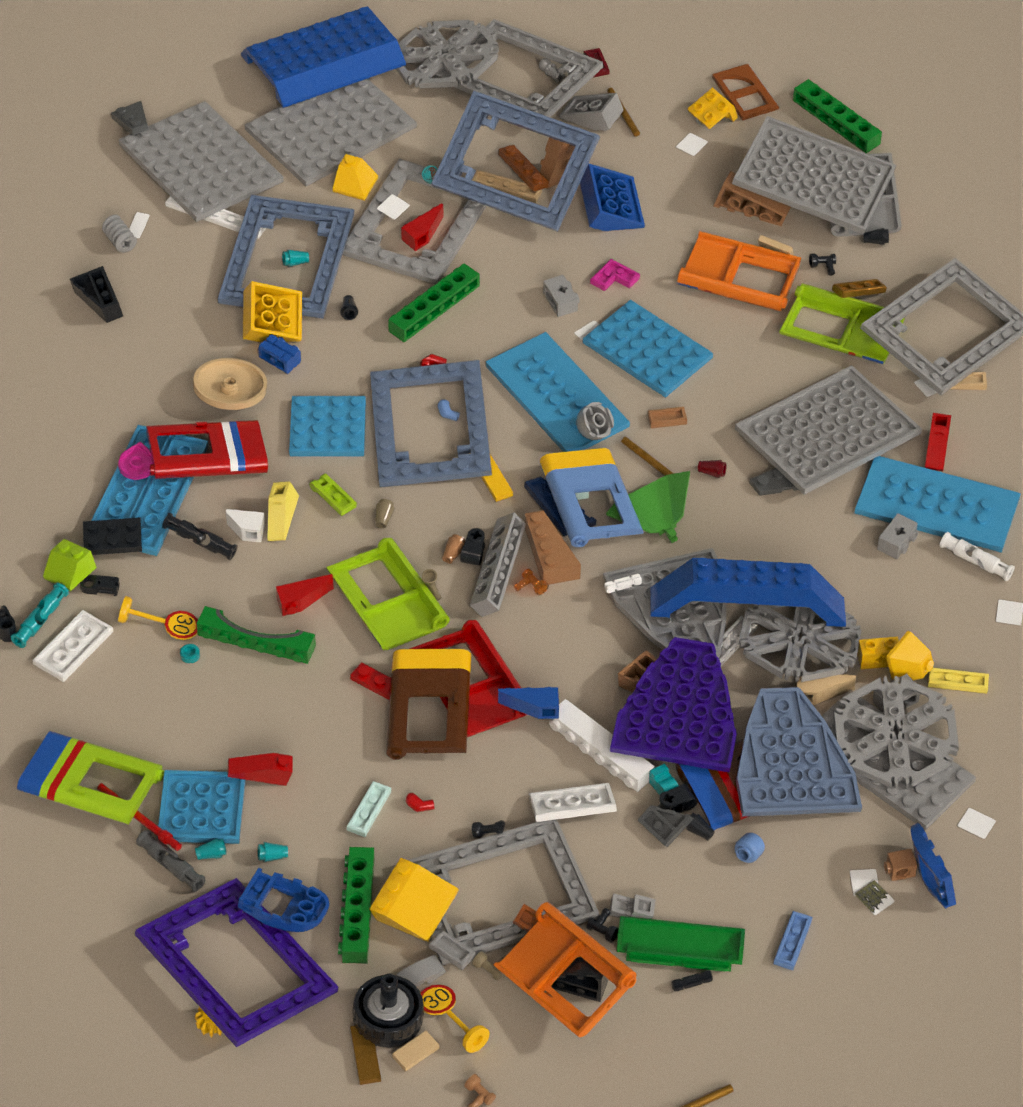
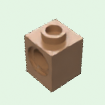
[884,849,917,881]

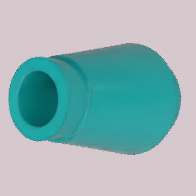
[282,249,309,267]
[195,838,227,860]
[257,842,288,862]

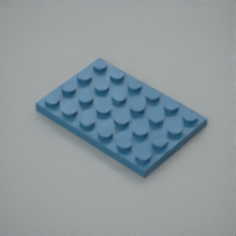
[583,300,713,398]

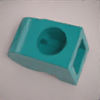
[649,763,679,795]

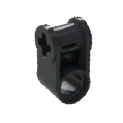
[460,528,485,566]
[0,605,17,642]
[658,784,698,813]

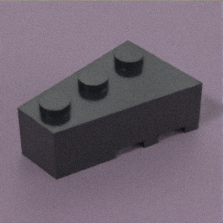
[70,266,123,323]
[552,957,608,1002]

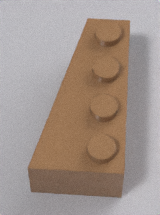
[713,171,791,226]

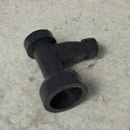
[809,253,836,276]
[472,820,505,838]
[586,908,619,943]

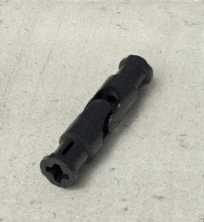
[162,513,238,560]

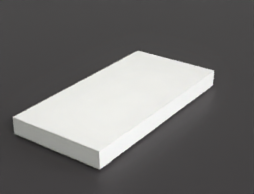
[32,610,113,682]
[529,783,617,822]

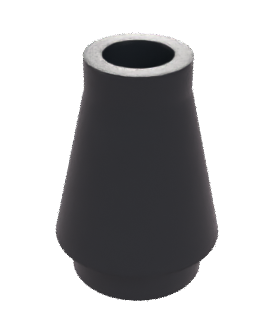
[863,228,889,245]
[340,295,358,320]
[686,812,715,841]

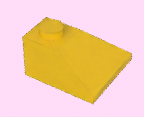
[332,154,378,201]
[886,631,934,681]

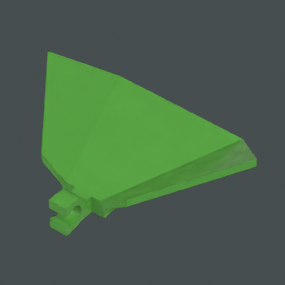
[606,471,690,543]

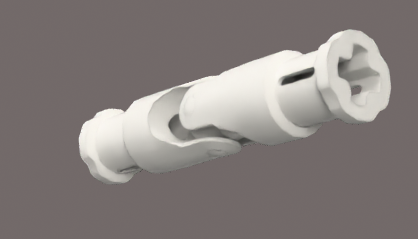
[939,532,1015,581]

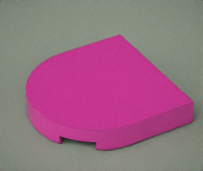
[118,441,153,480]

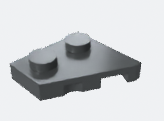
[638,805,694,847]

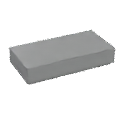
[429,930,475,970]

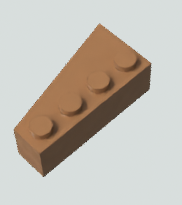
[525,510,581,586]

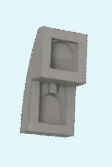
[610,894,656,919]
[397,955,446,987]

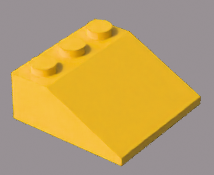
[243,281,302,342]
[369,858,459,942]

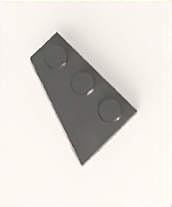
[111,101,149,135]
[749,468,799,496]

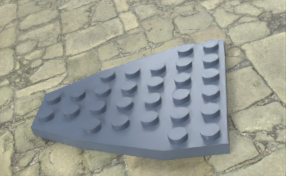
[736,687,862,817]

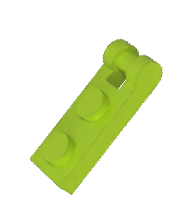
[309,473,357,516]

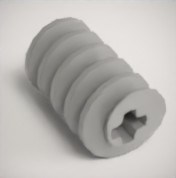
[102,215,137,253]

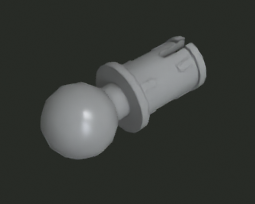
[539,58,564,82]

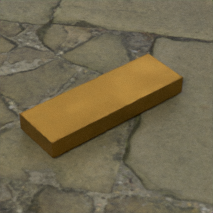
[832,279,887,298]
[350,1026,381,1085]

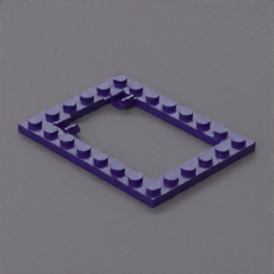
[135,878,338,1047]

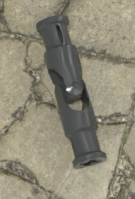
[136,830,206,892]

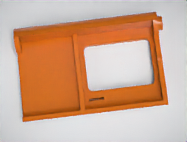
[493,902,637,1037]

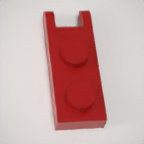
[350,662,391,700]

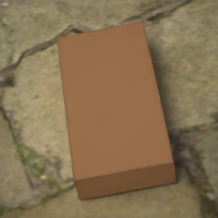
[647,407,687,428]

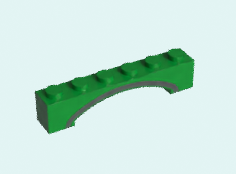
[196,606,316,664]

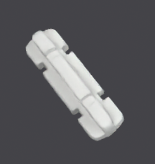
[604,573,642,593]

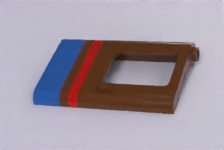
[676,739,750,830]

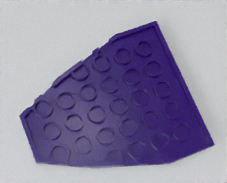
[610,637,737,773]

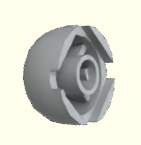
[576,402,614,440]

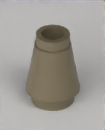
[375,499,395,528]

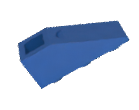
[498,687,559,719]

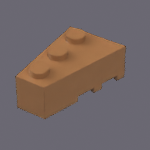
[540,137,575,189]
[618,650,657,692]

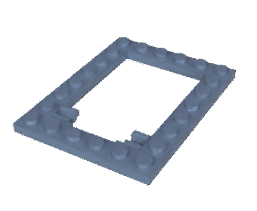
[431,91,600,232]
[218,195,354,319]
[370,360,492,488]

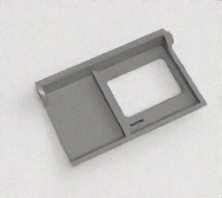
[830,153,902,237]

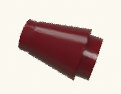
[698,460,727,478]

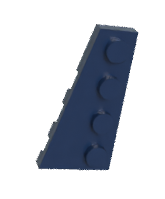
[524,476,597,536]

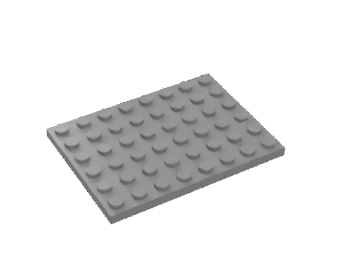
[245,79,417,187]
[119,101,283,222]
[732,116,896,235]
[735,365,922,495]

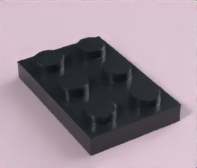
[83,517,142,555]

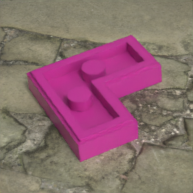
[590,259,640,291]

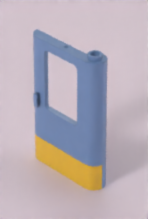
[539,448,644,547]

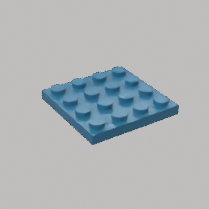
[289,396,366,456]
[157,770,246,844]

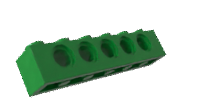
[793,79,882,154]
[388,263,480,342]
[338,847,375,964]

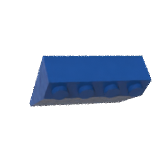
[580,163,645,231]

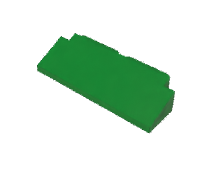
[617,916,745,972]

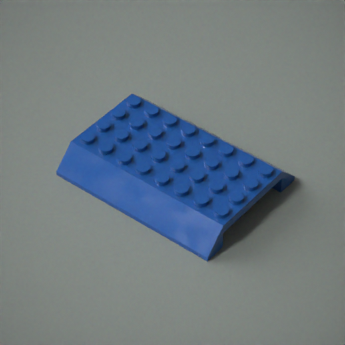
[241,6,406,108]

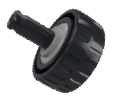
[353,973,424,1048]

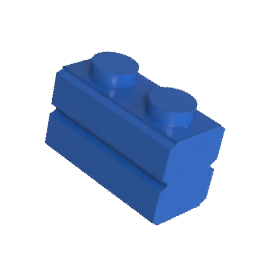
[258,334,301,374]

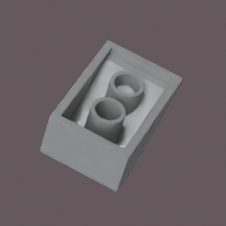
[559,93,624,131]

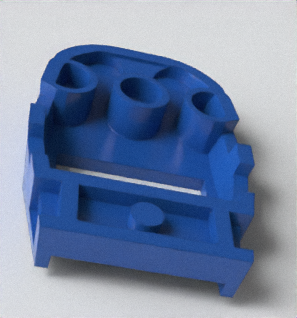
[911,822,956,909]
[238,868,330,932]

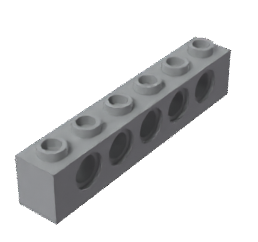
[470,512,526,617]

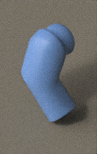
[437,400,460,421]

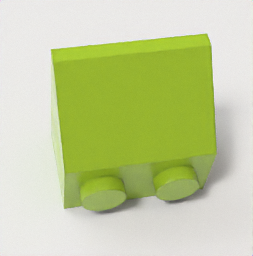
[43,539,97,591]

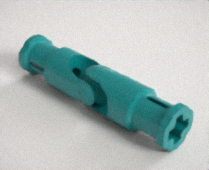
[11,582,69,648]

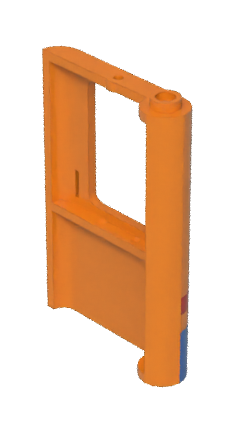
[677,231,801,312]

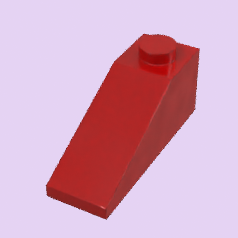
[276,574,334,616]
[227,753,293,786]

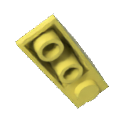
[267,481,299,541]

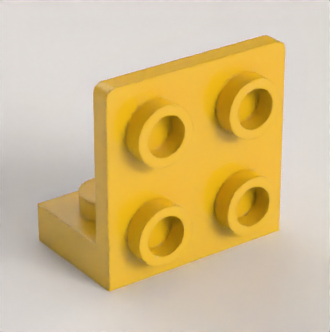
[688,87,738,129]

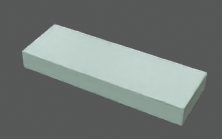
[347,781,391,837]

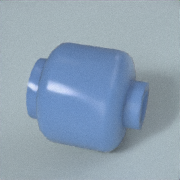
[734,833,765,863]

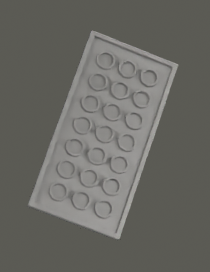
[822,690,976,830]

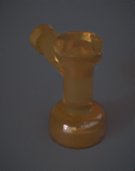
[513,568,549,595]

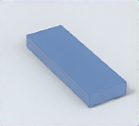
[773,911,813,970]

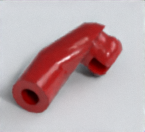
[420,354,447,366]
[405,793,435,812]

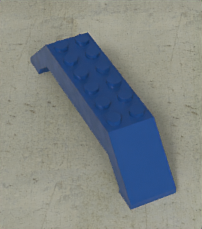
[650,558,846,627]

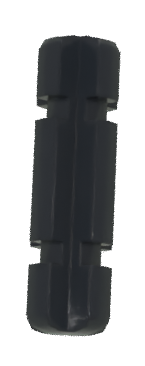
[671,970,713,991]

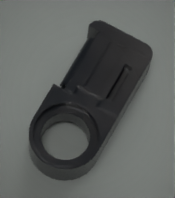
[80,574,120,596]

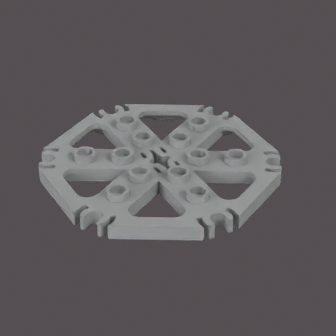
[396,20,499,88]
[738,604,862,682]
[834,676,959,788]

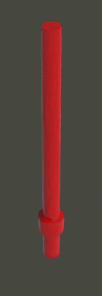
[97,783,182,851]

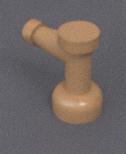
[464,1074,496,1107]

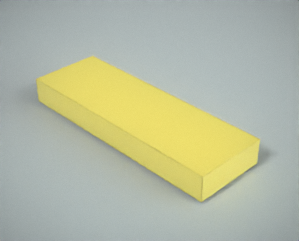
[928,668,989,694]

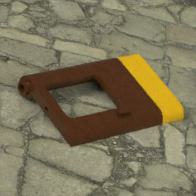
[386,649,471,760]

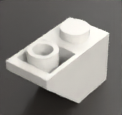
[226,509,265,542]

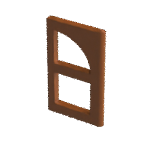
[712,64,779,121]

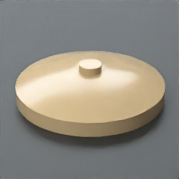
[193,358,267,410]

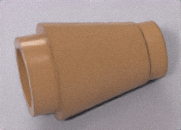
[442,534,465,564]

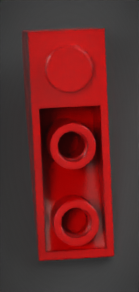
[401,203,444,251]
[925,413,952,471]

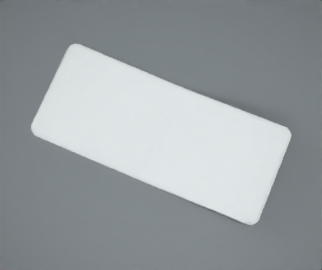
[129,212,150,238]

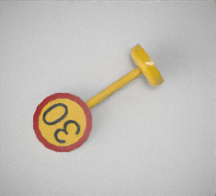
[118,596,198,640]
[421,984,490,1053]

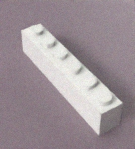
[549,699,654,792]

